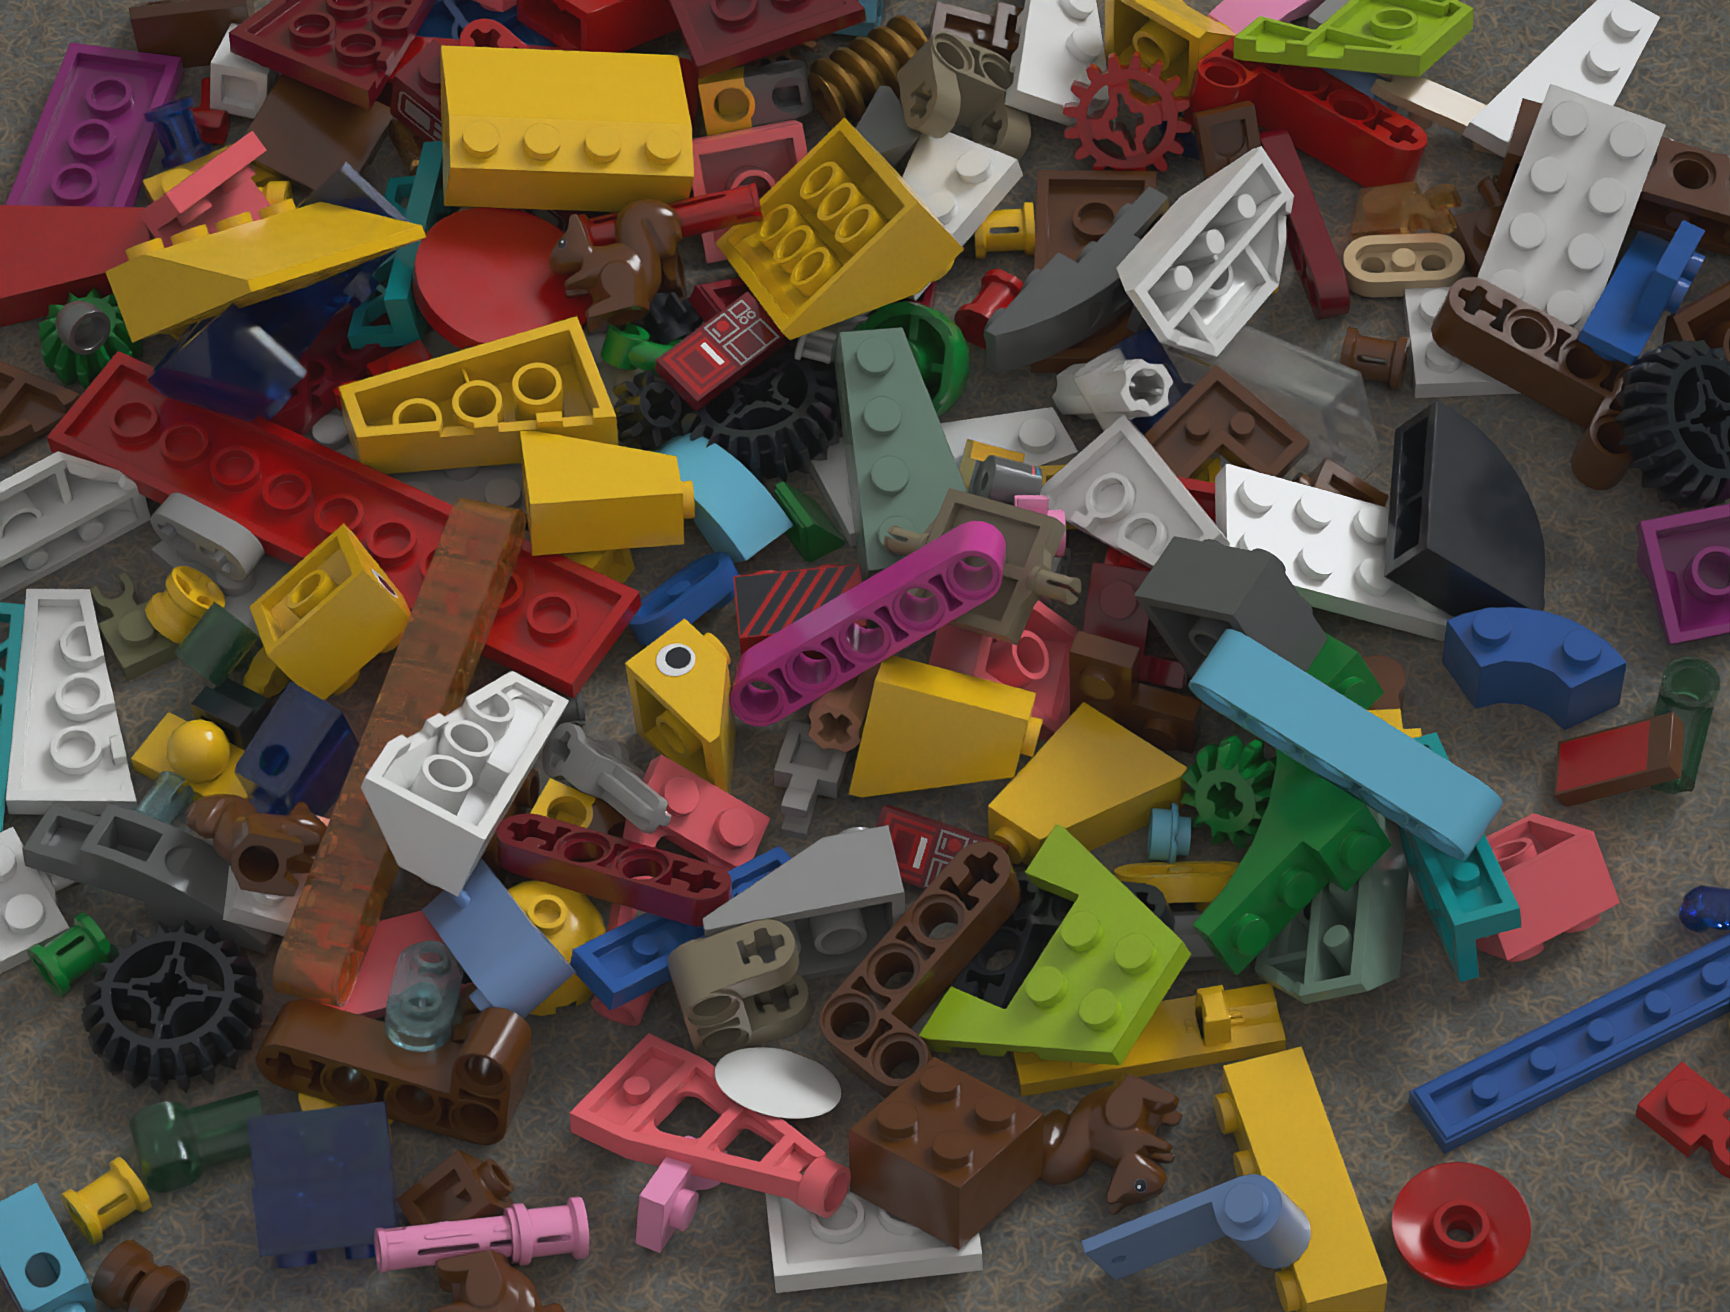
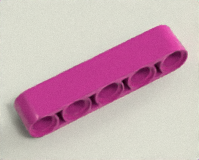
[730,521,1006,726]

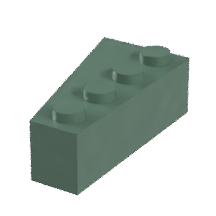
[834,327,968,582]

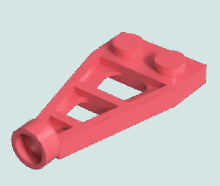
[591,754,770,1026]
[569,1033,851,1218]

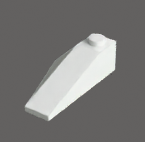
[361,671,569,897]

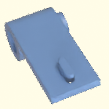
[422,858,576,1019]
[1081,1174,1311,1280]

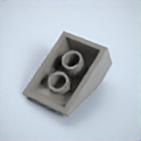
[702,825,906,980]

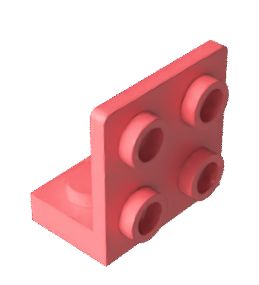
[138,131,270,248]

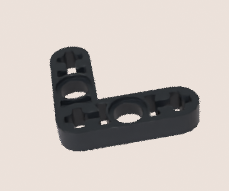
[953,872,1175,1049]

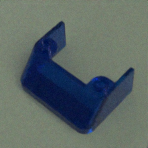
[146,162,411,422]

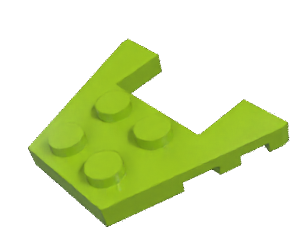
[1234,0,1474,77]
[919,824,1191,1065]

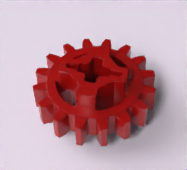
[1063,51,1192,173]

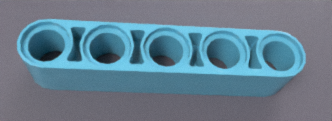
[1188,629,1503,861]

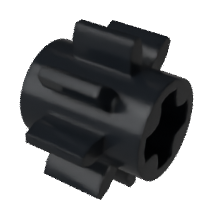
[634,292,704,345]
[612,370,683,451]

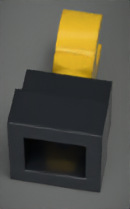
[191,647,290,754]

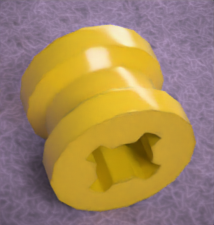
[145,566,226,645]

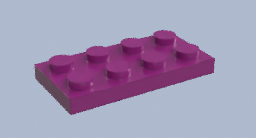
[6,42,184,207]

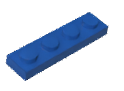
[570,846,791,1011]

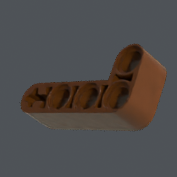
[1431,277,1634,490]
[819,841,1022,1098]
[256,999,533,1145]

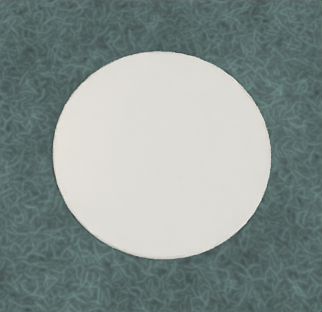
[715,1047,841,1119]

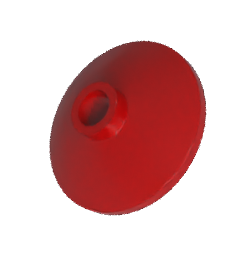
[1391,1162,1532,1290]

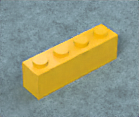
[1213,1046,1388,1312]

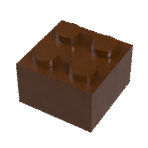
[849,1057,1044,1250]

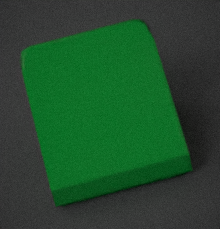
[774,481,846,563]

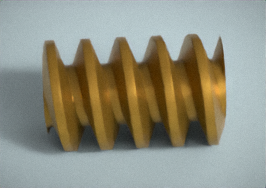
[808,15,928,128]

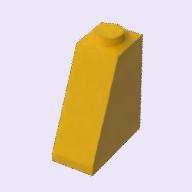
[520,430,695,556]
[849,655,1043,797]
[988,702,1188,866]

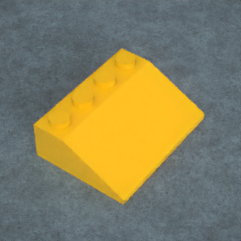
[440,45,694,212]
[715,118,964,340]
[105,198,426,343]

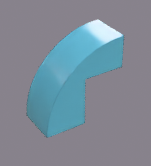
[653,433,793,563]

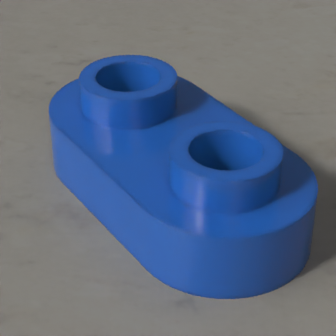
[628,552,740,645]

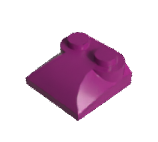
[1636,504,1730,646]

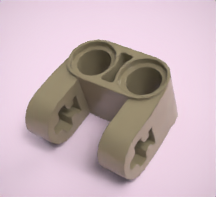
[897,31,1031,162]
[667,919,813,1060]

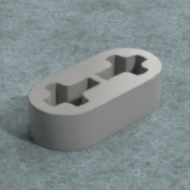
[150,493,264,581]

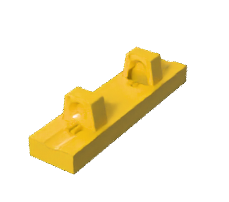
[1011,983,1286,1097]

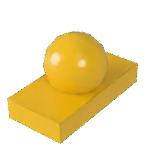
[131,712,276,805]

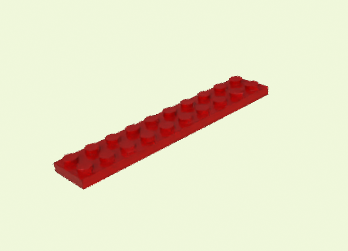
[47,351,641,699]

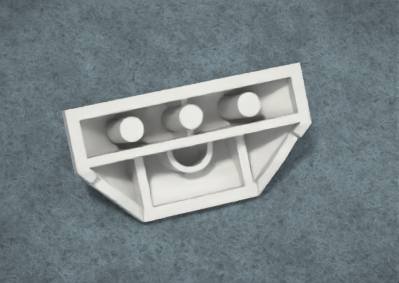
[1116,146,1294,359]
[0,451,150,600]

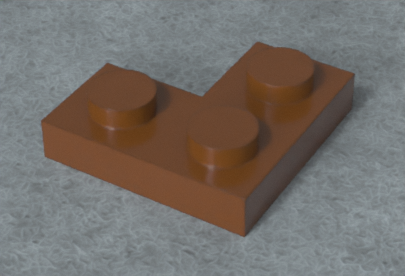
[1144,365,1311,479]
[1069,630,1201,754]

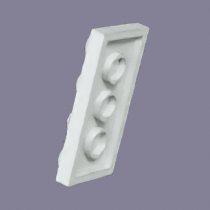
[1477,83,1666,332]
[1215,464,1454,641]

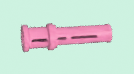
[374,1197,589,1273]

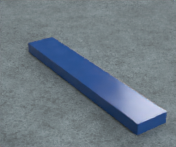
[1408,933,1730,1154]

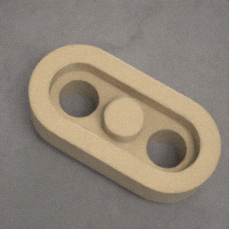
[1342,233,1465,298]

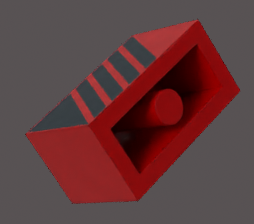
[733,564,867,660]

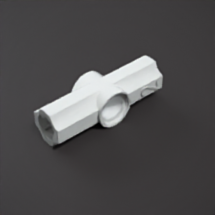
[1052,348,1173,431]

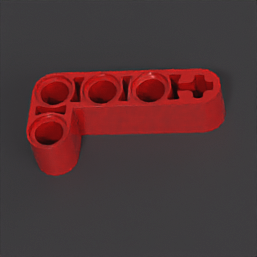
[1184,35,1428,198]

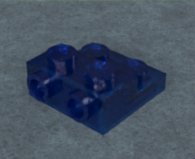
[247,1101,400,1268]

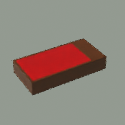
[1554,712,1685,807]

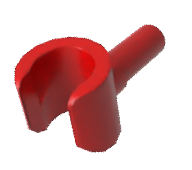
[191,78,230,145]

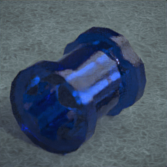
[142,95,213,169]

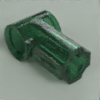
[174,602,259,688]
[1650,656,1720,794]
[129,1090,273,1192]

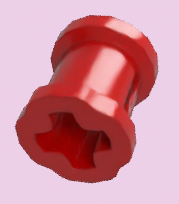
[954,269,1024,349]

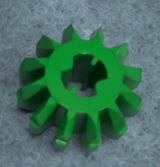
[38,287,143,390]
[1180,735,1277,850]

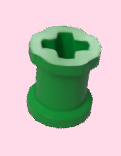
[27,912,111,998]

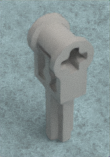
[542,722,671,834]

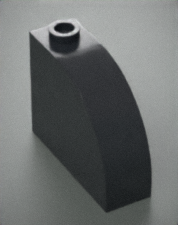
[1384,400,1545,617]

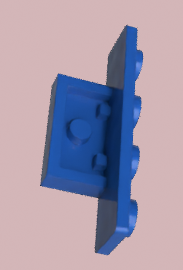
[1578,220,1706,366]

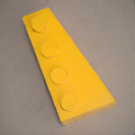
[339,316,618,474]

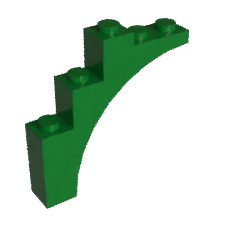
[1193,632,1392,975]

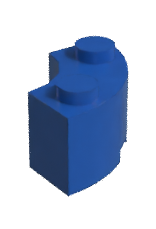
[1442,607,1627,730]

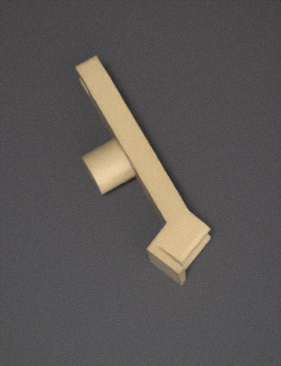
[1370,73,1497,155]

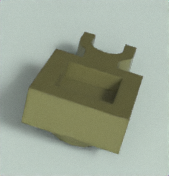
[89,572,184,681]

